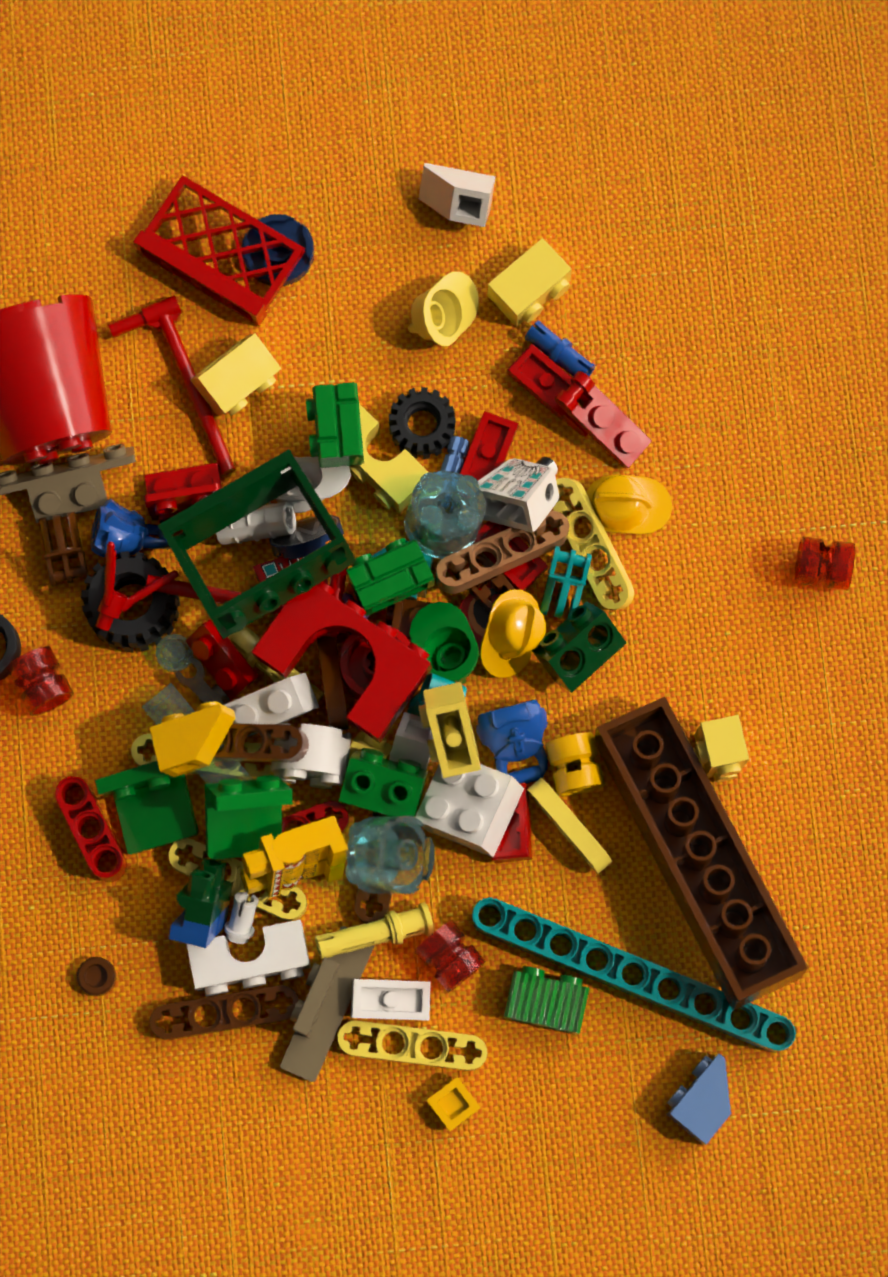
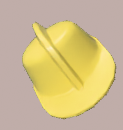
[408,272,479,346]

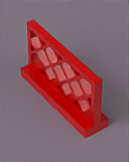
[133,175,305,326]

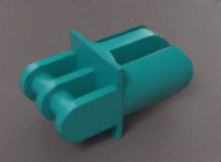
[540,546,592,619]

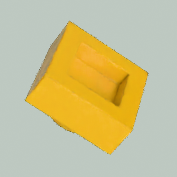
[426,1076,481,1132]

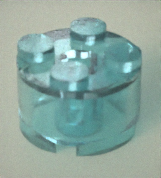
[404,471,486,559]
[346,816,435,894]

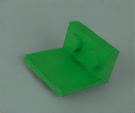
[95,761,199,855]

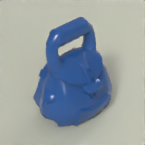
[90,498,174,558]
[476,700,548,784]

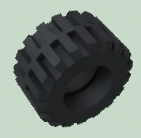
[81,551,180,652]

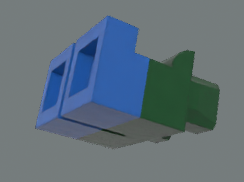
[169,858,233,948]

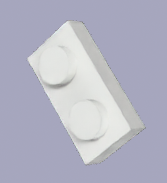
[351,979,431,1021]

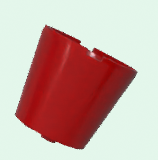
[0,294,112,465]

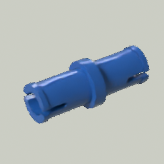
[525,321,596,377]

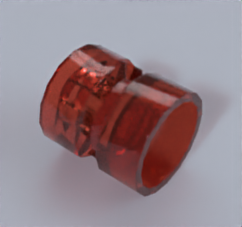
[794,536,855,591]
[7,646,74,716]
[414,920,486,993]

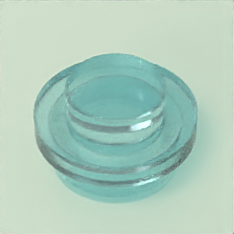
[156,634,194,672]

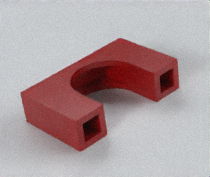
[252,581,432,743]

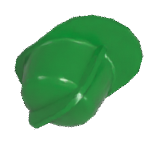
[410,602,479,684]

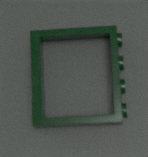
[158,450,356,639]

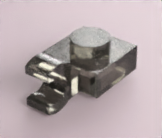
[175,658,231,705]

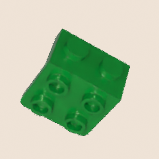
[205,775,292,860]

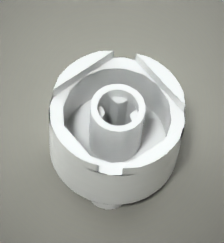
[271,723,352,789]

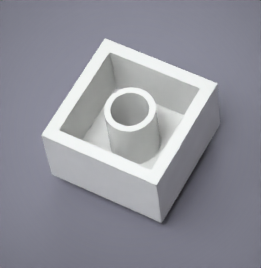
[414,764,524,857]

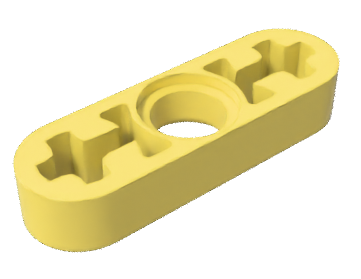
[527,778,613,874]

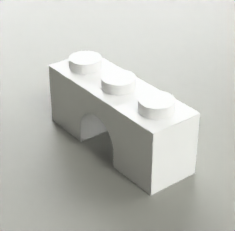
[186,920,311,996]

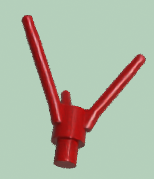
[95,541,179,631]

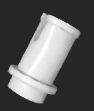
[224,892,259,944]

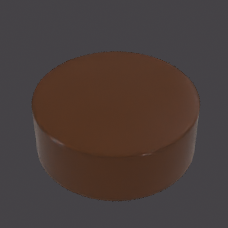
[77,957,117,996]

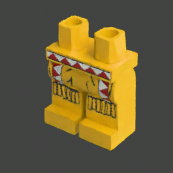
[240,815,348,898]

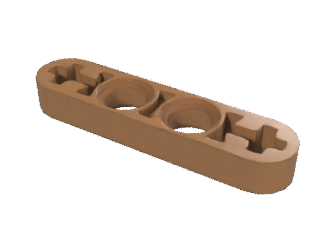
[435,511,569,594]

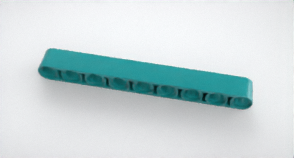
[472,897,796,1053]

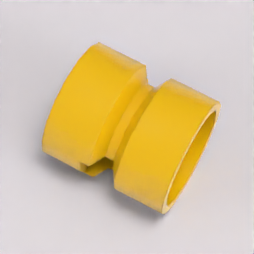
[546,732,605,797]

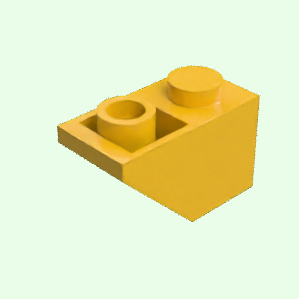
[150,702,236,777]

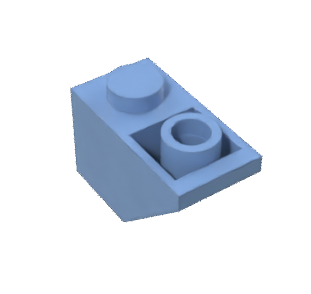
[667,1053,731,1145]

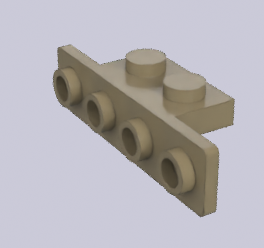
[0,444,136,524]
[280,926,375,1082]

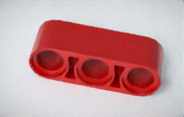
[55,776,127,882]

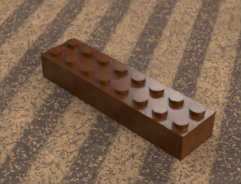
[594,697,808,1011]

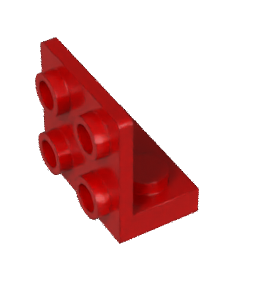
[144,463,222,523]

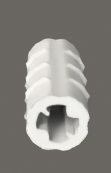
[216,501,296,545]

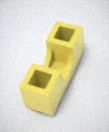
[349,404,431,514]

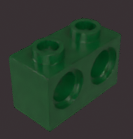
[532,601,627,693]

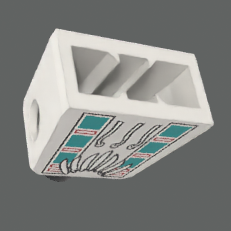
[470,457,559,533]

